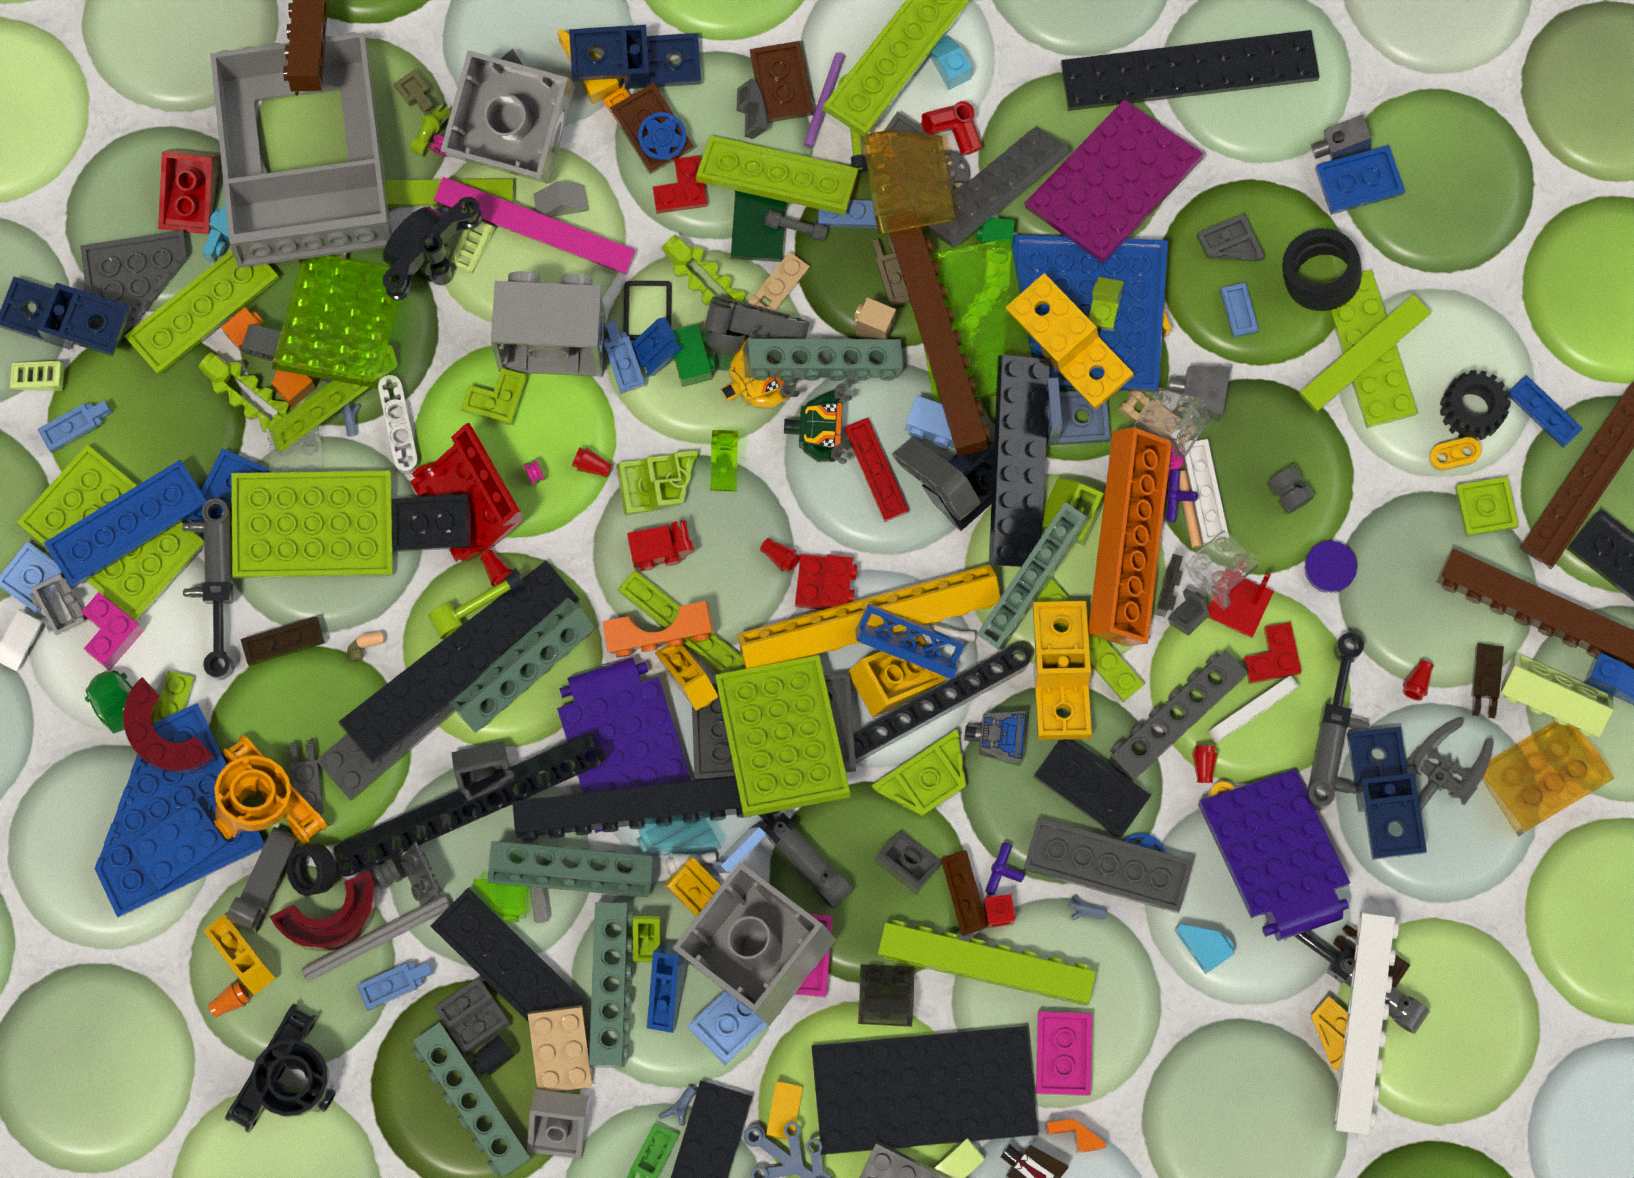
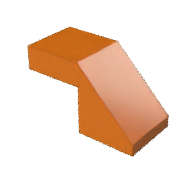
[1045,1119,1106,1153]

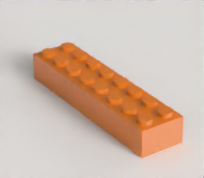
[1088,427,1172,646]

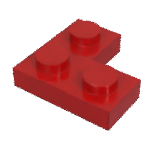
[653,155,707,214]
[1243,622,1302,684]

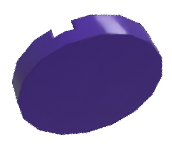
[1304,541,1357,593]

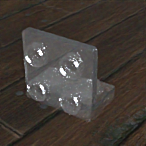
[1134,388,1210,458]
[266,426,323,473]
[1185,530,1258,610]

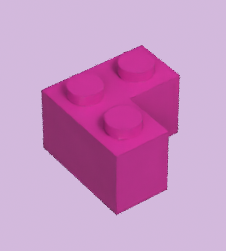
[81,592,144,671]

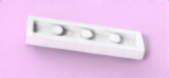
[1181,439,1229,546]

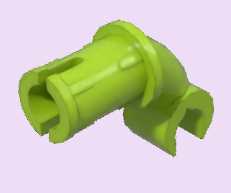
[410,104,451,157]

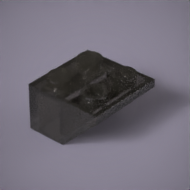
[858,964,914,1027]

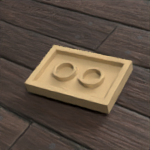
[528,1005,592,1092]

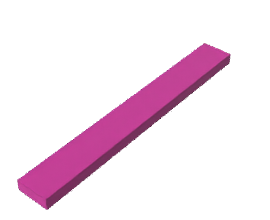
[434,177,635,275]

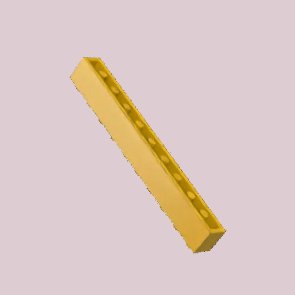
[737,564,1000,669]

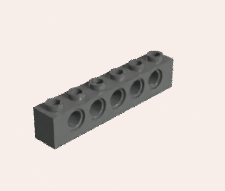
[1109,650,1248,781]

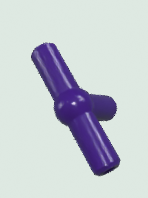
[1166,469,1198,522]
[985,842,1025,895]

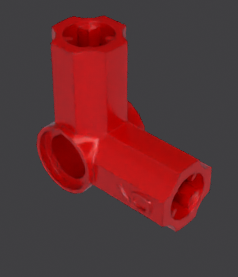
[921,101,983,156]

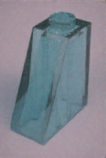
[636,818,720,856]

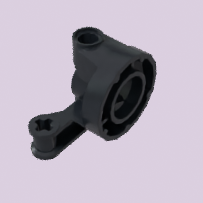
[383,197,483,301]
[225,1003,336,1133]

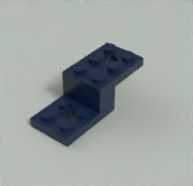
[569,24,701,89]
[0,277,131,357]
[1347,726,1427,860]

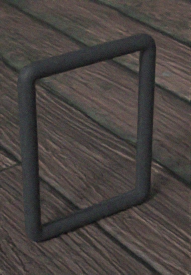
[623,281,672,340]

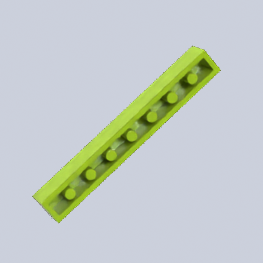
[877,920,1096,1006]

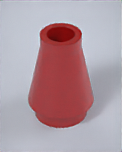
[571,447,612,478]
[760,538,800,573]
[480,550,513,586]
[1403,660,1434,701]
[1192,746,1218,783]

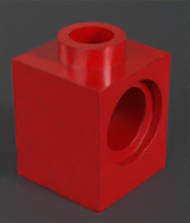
[983,894,1015,929]

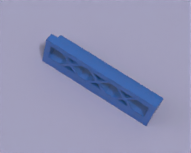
[855,603,965,680]

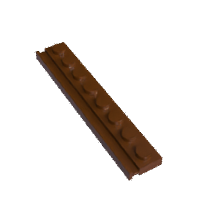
[1519,382,1634,569]

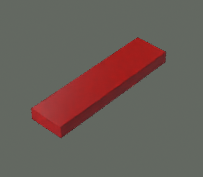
[844,418,909,522]

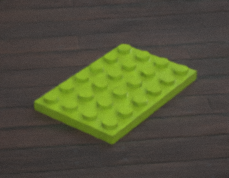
[16,444,204,622]
[231,471,393,579]
[715,655,850,818]

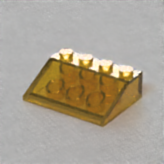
[863,130,956,234]
[1482,721,1614,837]

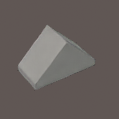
[533,181,588,217]

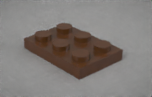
[750,41,813,123]
[610,82,694,174]

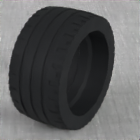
[1282,228,1362,311]

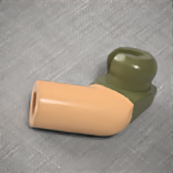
[347,631,383,662]

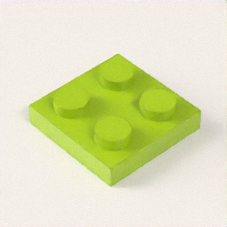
[1455,476,1519,537]

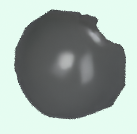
[705,330,747,356]

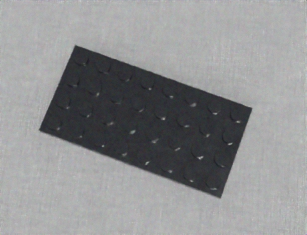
[811,1026,1038,1155]

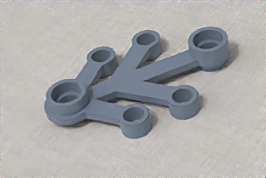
[743,1122,832,1178]

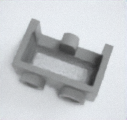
[30,572,86,635]

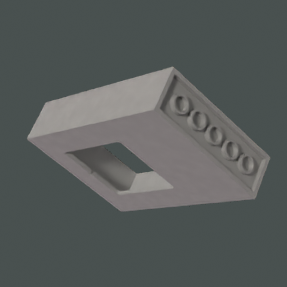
[210,32,392,268]

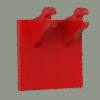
[1208,561,1274,638]

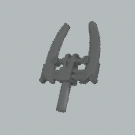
[1406,717,1494,811]

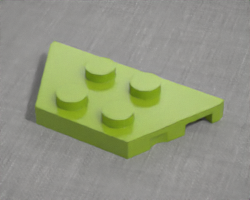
[871,729,966,817]

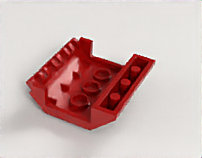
[410,423,523,562]

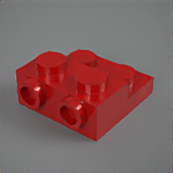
[795,554,857,610]

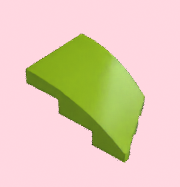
[616,450,698,515]

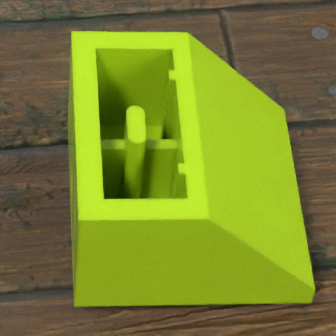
[1042,478,1105,546]

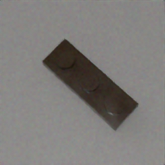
[240,617,325,666]

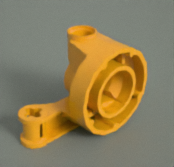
[214,735,327,845]

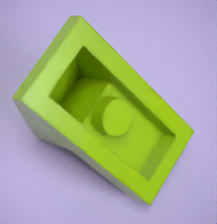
[1089,277,1124,332]

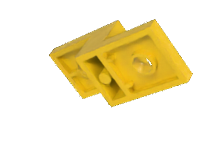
[1005,273,1134,411]
[1033,601,1092,740]

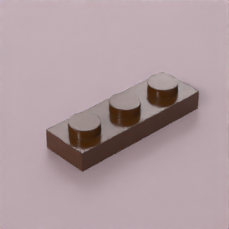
[941,850,988,936]

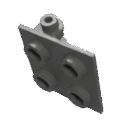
[400,842,442,906]

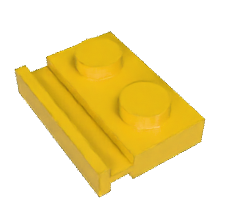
[664,856,721,918]

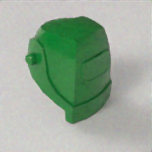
[85,670,133,734]

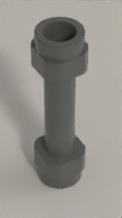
[764,210,827,241]

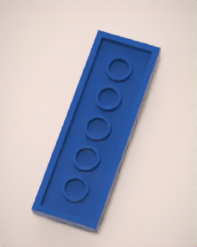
[44,460,207,588]

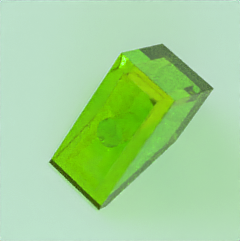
[710,430,738,492]
[473,879,529,922]

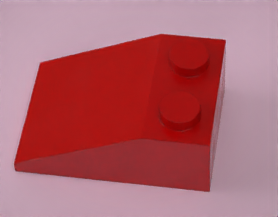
[158,149,220,234]

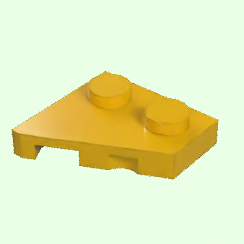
[1311,996,1348,1071]

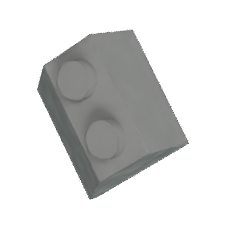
[527,1089,589,1159]

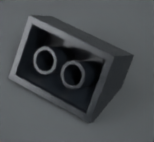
[921,440,994,531]

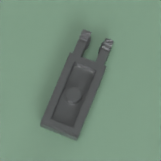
[290,740,324,814]

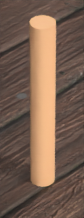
[1179,471,1202,548]

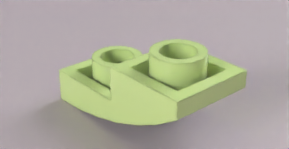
[933,1138,985,1178]

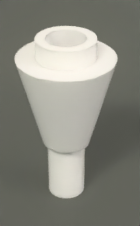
[925,624,975,650]
[666,852,716,875]

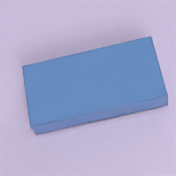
[1220,282,1259,338]

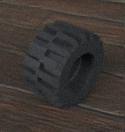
[1440,370,1511,440]

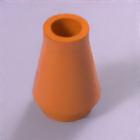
[208,982,250,1018]

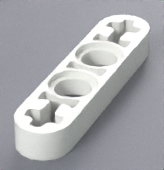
[378,375,418,474]
[1208,676,1299,743]

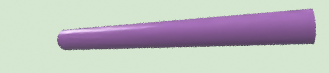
[803,53,845,148]

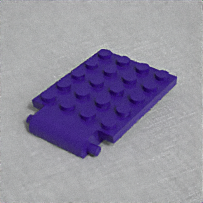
[557,657,691,834]
[1198,769,1350,941]

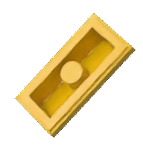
[766,1081,803,1140]

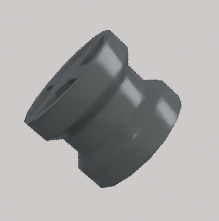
[372,858,403,890]

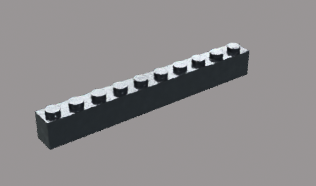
[512,777,780,841]

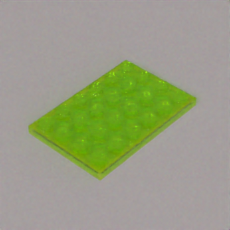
[924,238,1032,404]
[272,256,403,389]

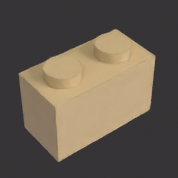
[853,298,896,339]

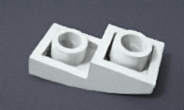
[0,609,43,671]

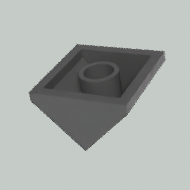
[875,830,942,895]

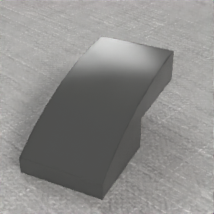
[737,79,767,139]

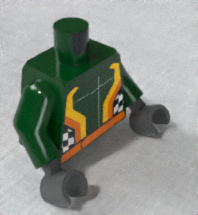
[784,383,852,464]

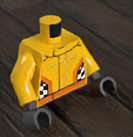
[720,327,800,409]

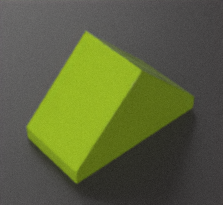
[633,916,661,962]

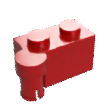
[627,520,695,571]

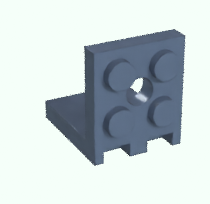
[1046,378,1110,446]

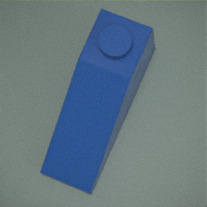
[1584,653,1634,705]
[647,942,687,1033]

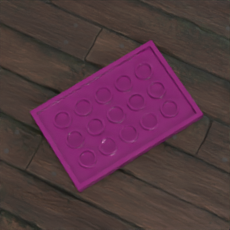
[1025,100,1203,264]

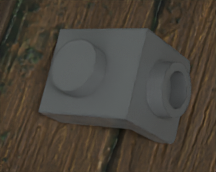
[1168,588,1210,636]

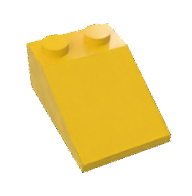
[847,635,946,718]

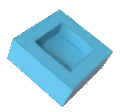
[202,229,226,263]

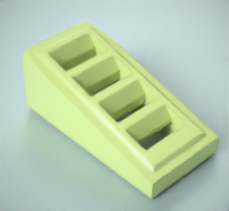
[449,218,496,274]
[10,361,65,391]

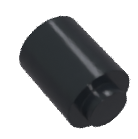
[472,1035,515,1076]

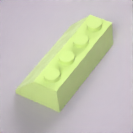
[1501,652,1614,737]

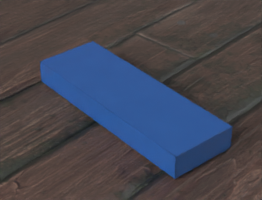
[1509,375,1583,448]

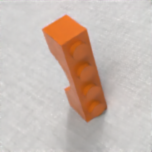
[221,307,316,408]
[602,601,715,658]

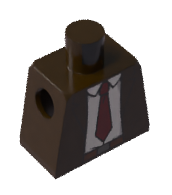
[1000,1144,1069,1178]

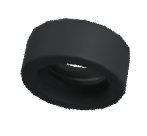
[286,843,337,896]

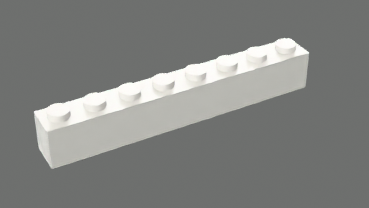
[1334,912,1399,1135]

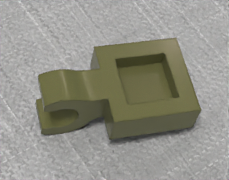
[394,69,434,115]

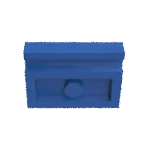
[632,317,682,377]

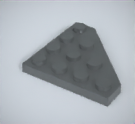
[80,230,188,343]

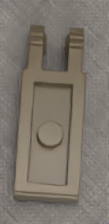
[872,236,910,308]

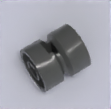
[1267,465,1315,514]

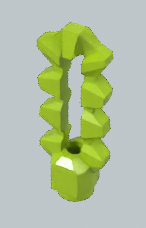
[661,234,746,306]
[198,352,289,433]

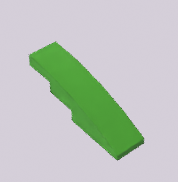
[627,1123,678,1178]

